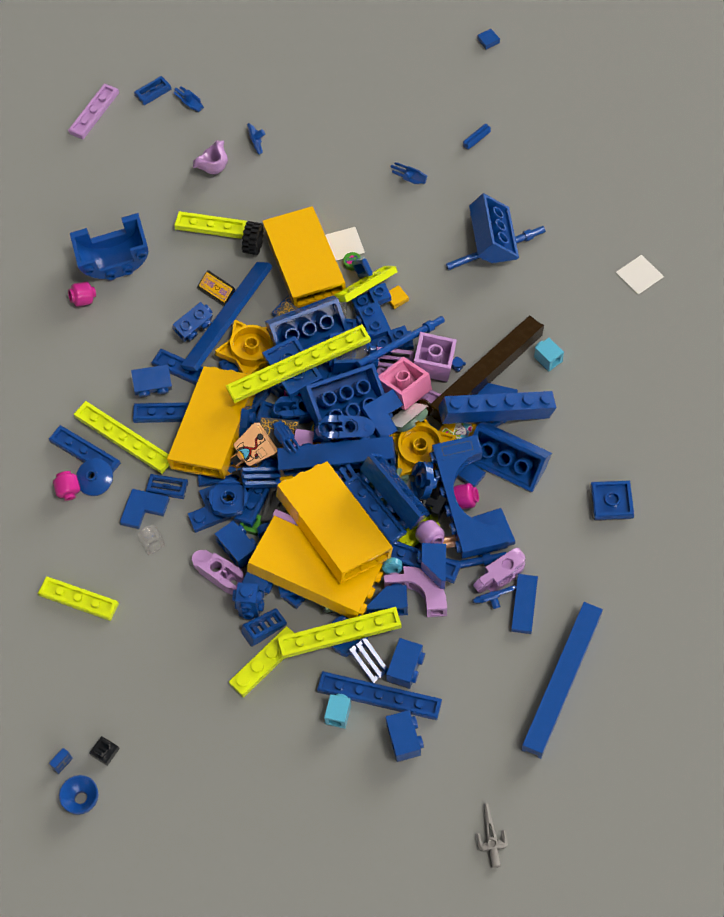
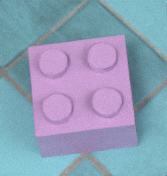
[414,332,457,382]

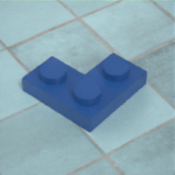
[188,484,231,533]

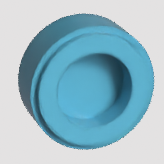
[382,557,402,574]

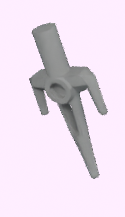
[476,803,508,868]

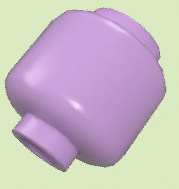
[415,520,445,545]

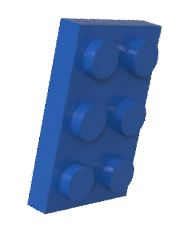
[262,336,323,398]

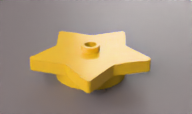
[215,320,274,374]
[389,419,456,477]

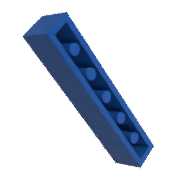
[438,391,557,424]
[277,435,396,477]

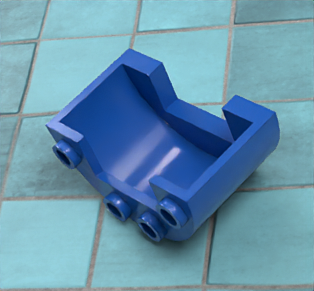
[70,213,148,280]

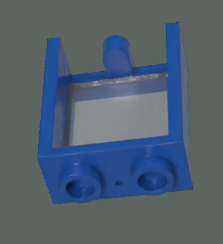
[325,331,379,374]

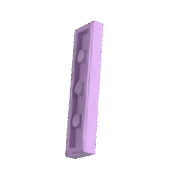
[68,83,119,140]

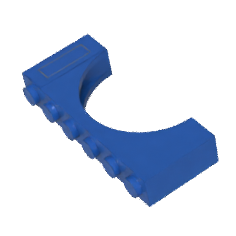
[429,435,509,559]

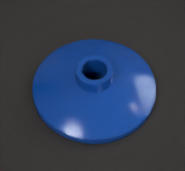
[76,458,113,496]

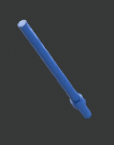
[446,226,546,270]
[356,316,445,368]

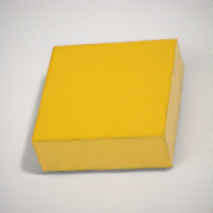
[388,285,409,309]

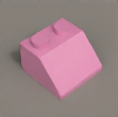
[379,357,432,410]

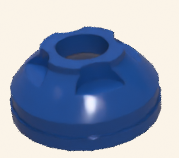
[59,775,99,815]

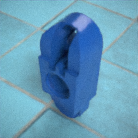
[270,396,313,424]
[315,415,375,441]

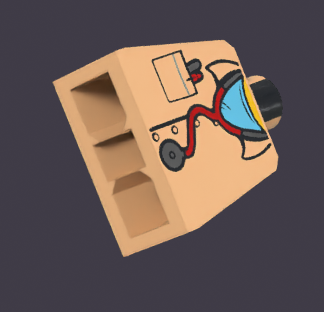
[231,423,277,467]

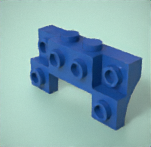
[351,283,412,361]

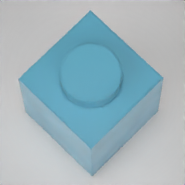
[534,338,564,372]
[324,694,351,729]

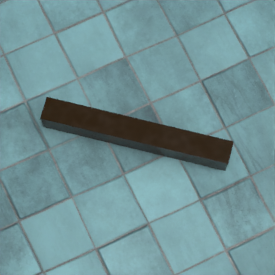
[430,315,544,425]

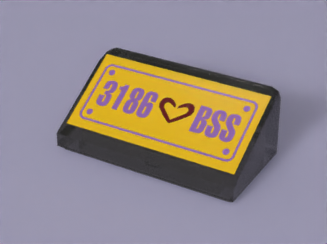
[197,270,235,306]

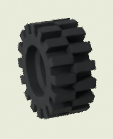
[242,221,264,255]

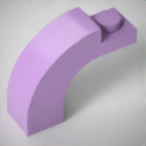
[384,566,447,617]

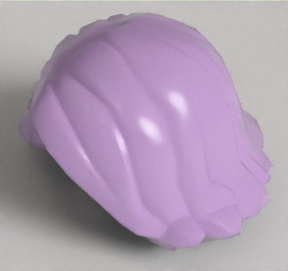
[193,140,228,175]

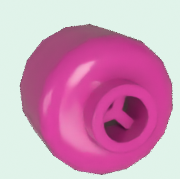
[68,282,96,306]
[53,471,80,501]
[454,483,479,510]

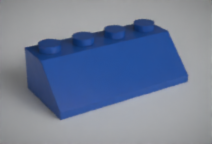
[469,193,519,263]
[265,296,349,350]
[473,422,552,492]

